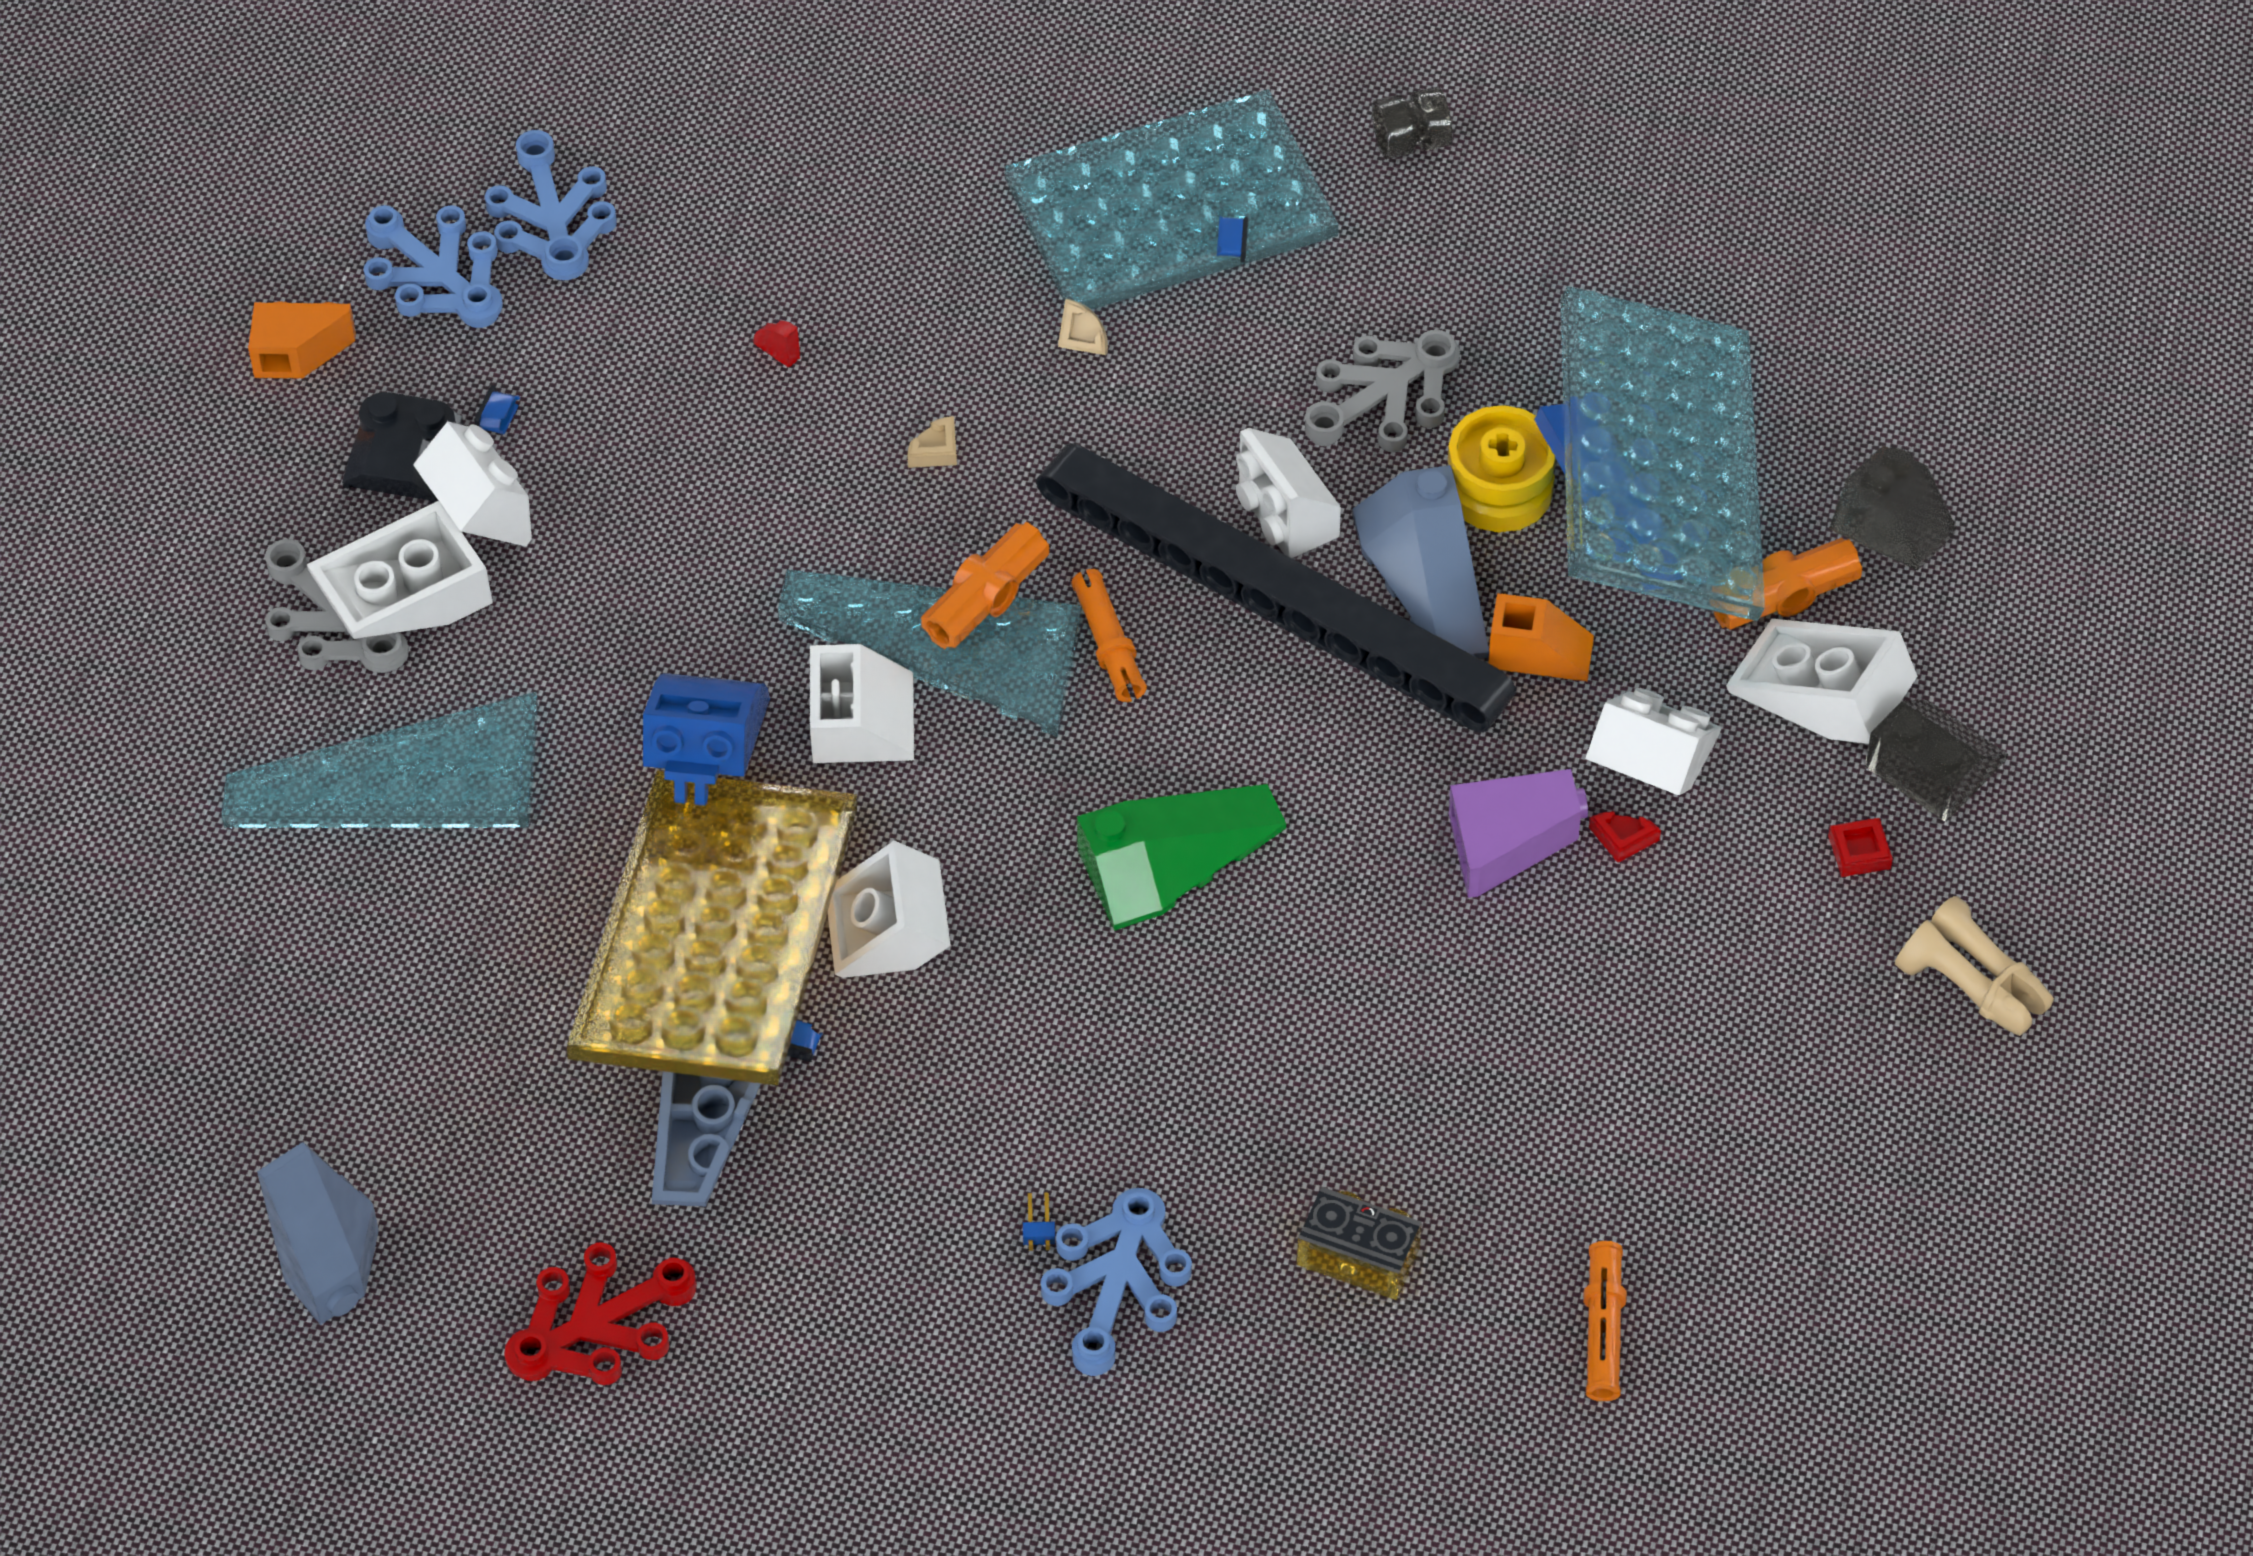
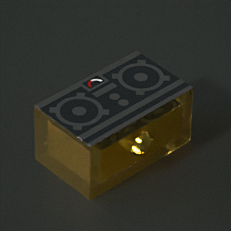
[1297,1187,1422,1300]

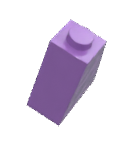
[1448,769,1588,898]

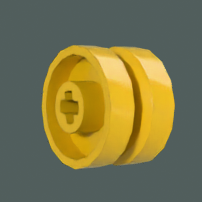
[1447,405,1556,533]

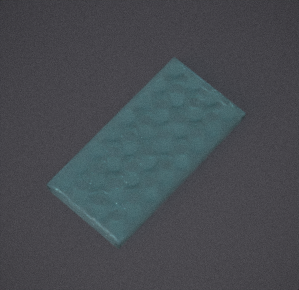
[1560,286,1765,621]

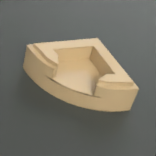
[1058,299,1108,355]
[908,416,957,468]

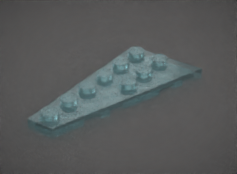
[778,569,1081,737]

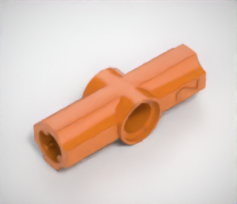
[921,522,1049,649]
[1709,537,1862,630]

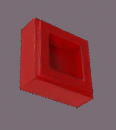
[1828,818,1893,877]

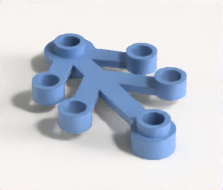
[485,130,617,280]
[364,205,503,328]
[1041,1188,1192,1376]

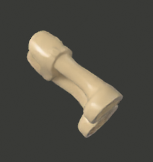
[1895,896,2054,1036]

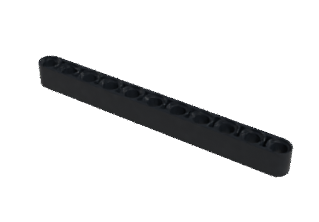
[1036,443,1516,733]

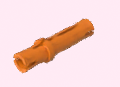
[1071,569,1147,702]
[1583,1241,1627,1402]

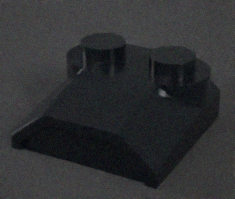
[342,392,464,503]

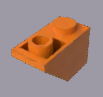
[248,301,356,379]
[1488,593,1594,682]

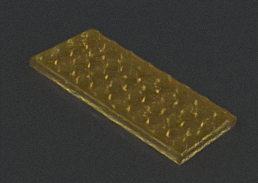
[567,771,857,1085]

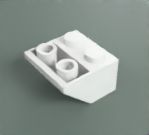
[1236,428,1341,558]
[810,644,914,763]
[1585,688,1722,795]

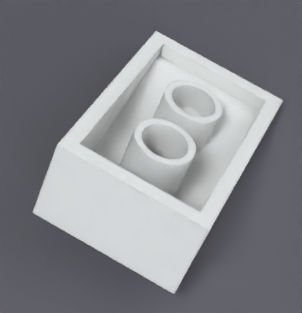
[307,501,493,639]
[1726,619,1918,744]

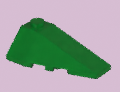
[1077,784,1286,931]

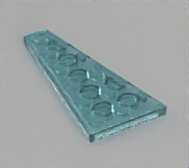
[222,691,538,828]

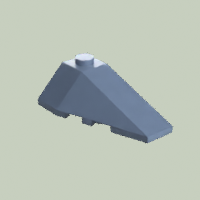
[1352,465,1489,659]
[652,1006,774,1207]
[257,1142,379,1325]

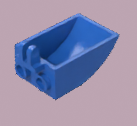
[643,673,770,806]

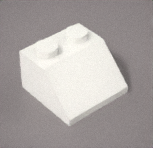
[413,421,532,546]
[825,841,951,978]

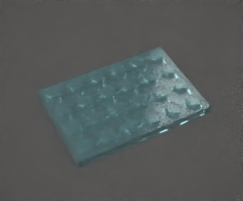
[1004,89,1338,309]

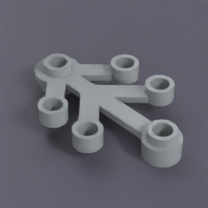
[1305,330,1460,452]
[265,539,409,673]

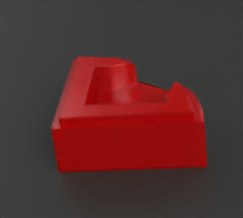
[753,320,800,368]
[1589,812,1661,863]

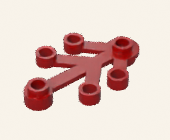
[504,1242,697,1385]

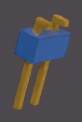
[1023,1193,1055,1251]

